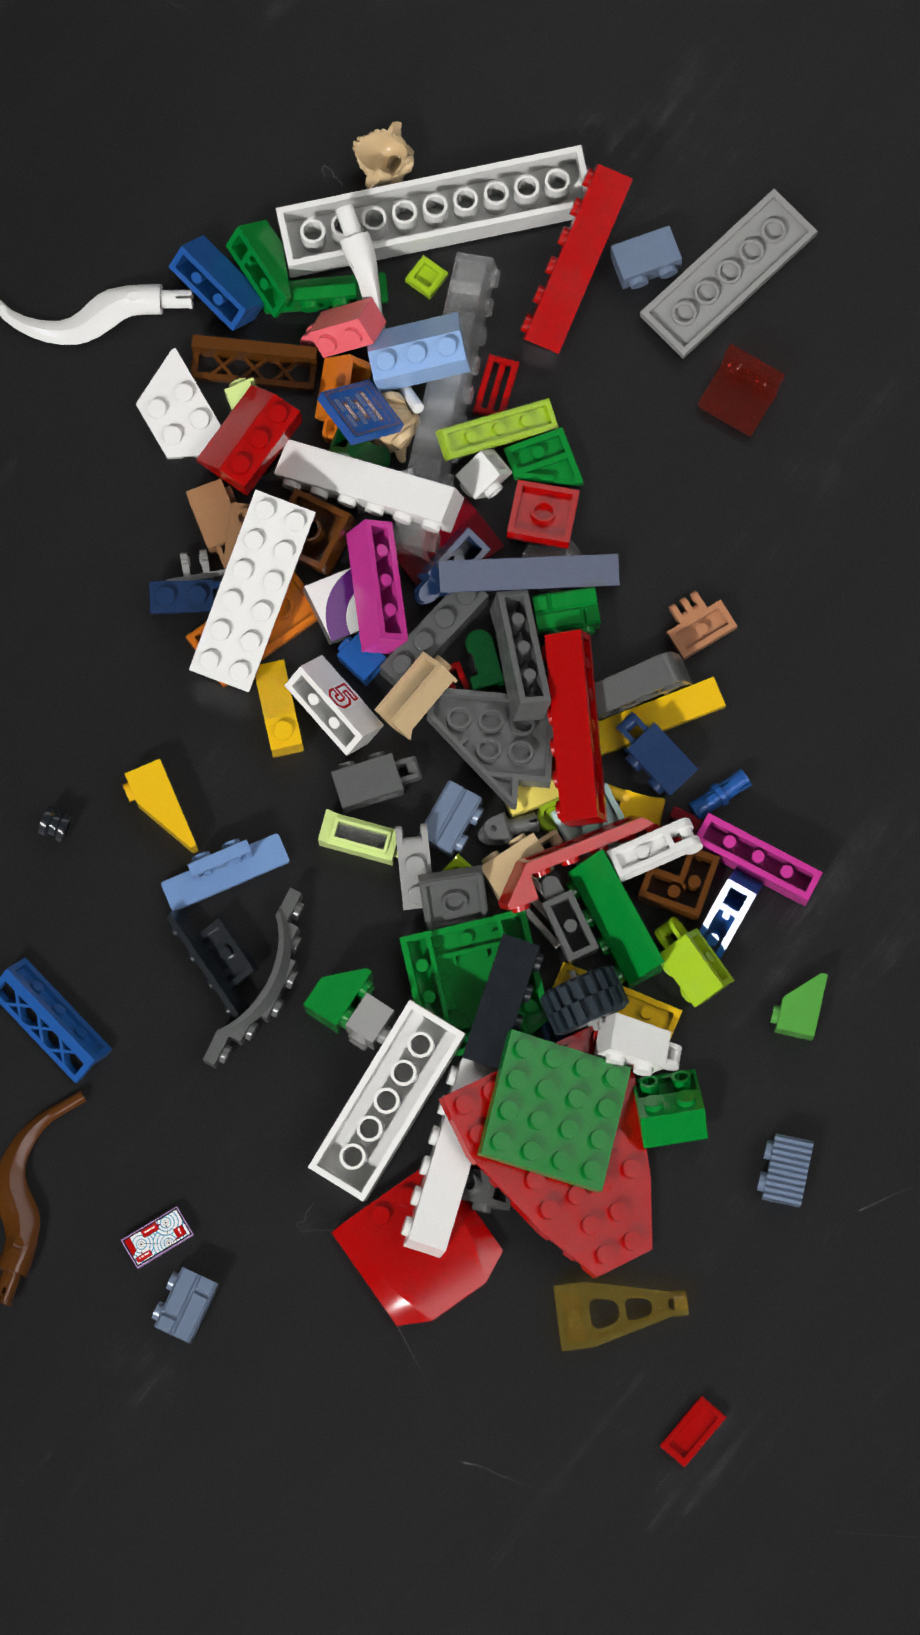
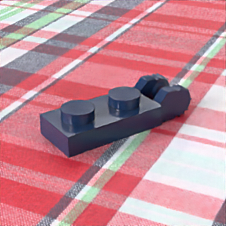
[149,579,221,614]

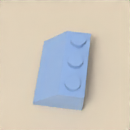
[367,312,471,393]

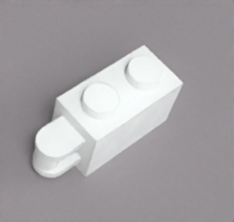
[594,1012,682,1076]

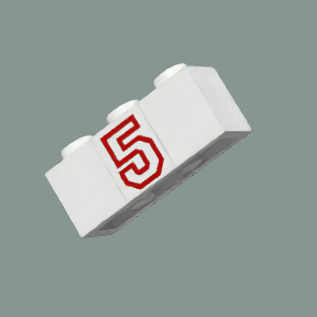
[284,655,384,756]

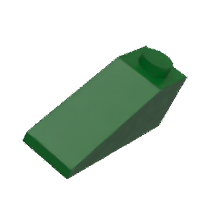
[226,220,291,318]

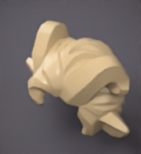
[352,121,415,189]
[369,391,421,463]

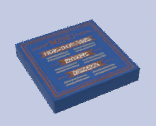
[317,379,404,445]

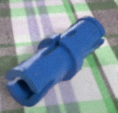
[688,769,752,820]

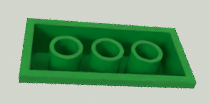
[565,849,665,989]

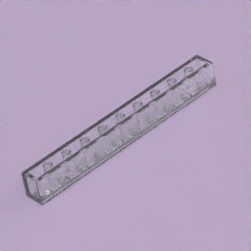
[393,252,500,561]

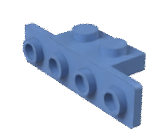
[161,833,290,911]

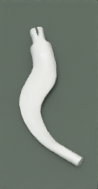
[335,204,424,414]
[0,284,194,345]

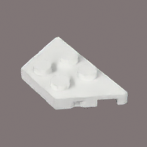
[136,348,221,459]

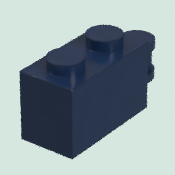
[412,527,491,605]
[616,712,698,796]

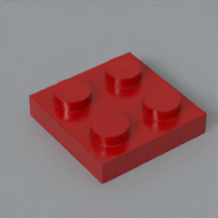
[506,480,580,549]

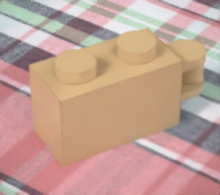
[482,829,564,901]

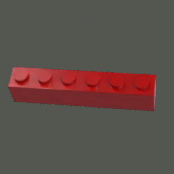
[520,164,633,354]
[542,629,608,827]

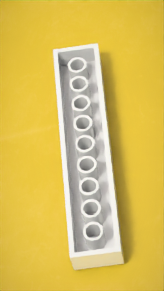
[276,145,587,278]

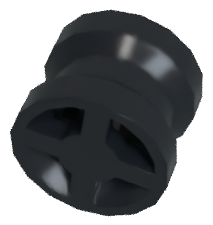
[38,805,74,843]

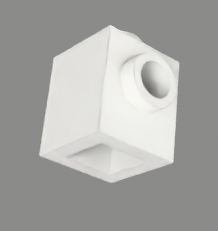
[455,449,513,499]

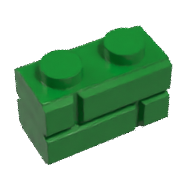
[532,586,601,638]

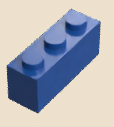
[169,235,264,331]

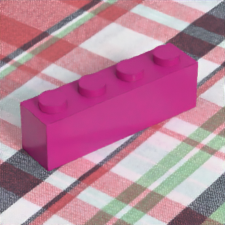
[346,519,408,654]
[696,813,823,906]

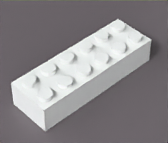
[189,490,316,692]
[308,1000,467,1201]

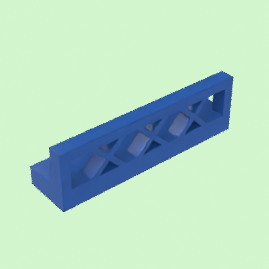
[0,958,112,1083]

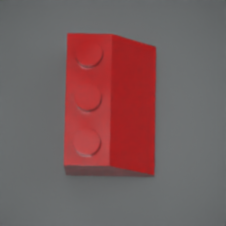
[196,385,302,496]

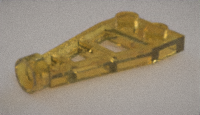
[554,1282,689,1352]

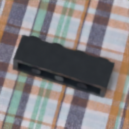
[462,934,544,1069]

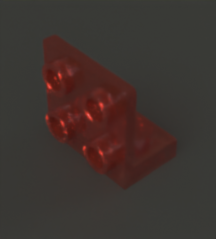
[698,344,785,436]

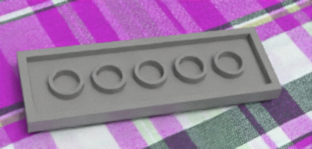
[640,189,818,359]

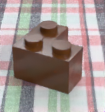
[637,850,720,923]

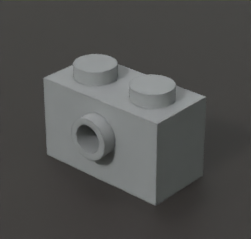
[345,993,396,1051]

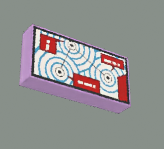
[121,1207,194,1269]

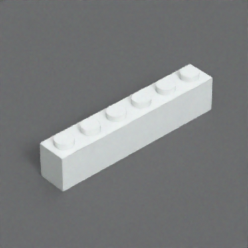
[274,440,464,533]
[401,1058,498,1258]

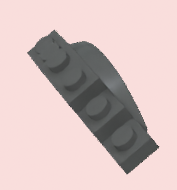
[203,888,305,1069]

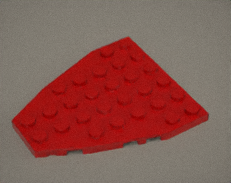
[438,1023,652,1279]

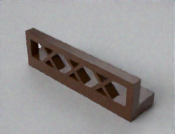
[190,334,319,392]

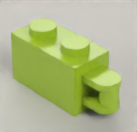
[655,917,734,1007]

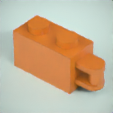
[315,354,371,443]

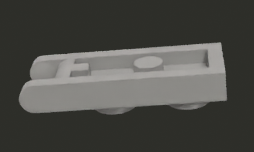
[395,823,432,910]

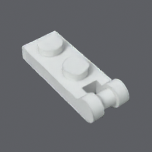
[607,818,703,883]

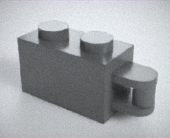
[331,751,423,813]
[541,876,599,965]

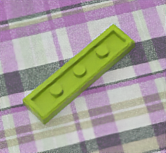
[435,398,559,462]

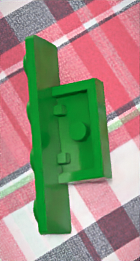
[264,272,388,314]

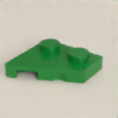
[503,427,583,487]

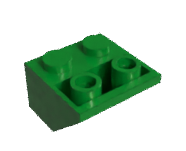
[303,968,375,1034]
[633,1069,708,1149]

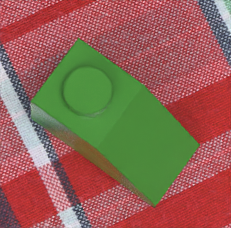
[770,973,828,1041]

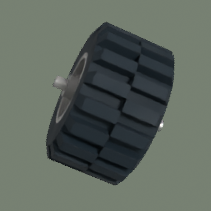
[540,966,629,1035]

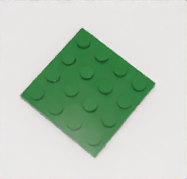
[477,1029,631,1193]

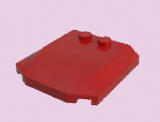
[332,1169,503,1327]

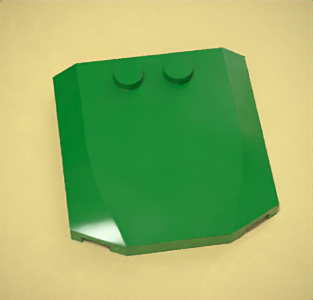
[399,910,548,1056]

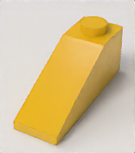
[255,659,304,758]
[122,759,199,853]

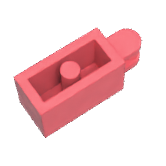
[300,297,387,358]

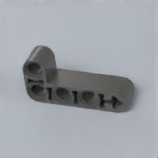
[595,651,693,722]

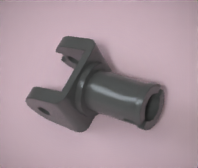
[478,812,540,847]

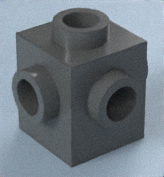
[461,1168,511,1214]

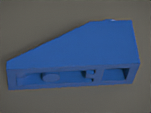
[699,868,763,959]

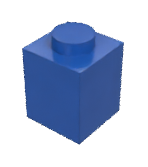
[337,633,387,687]

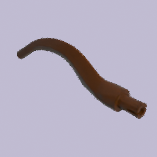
[0,1090,87,1307]

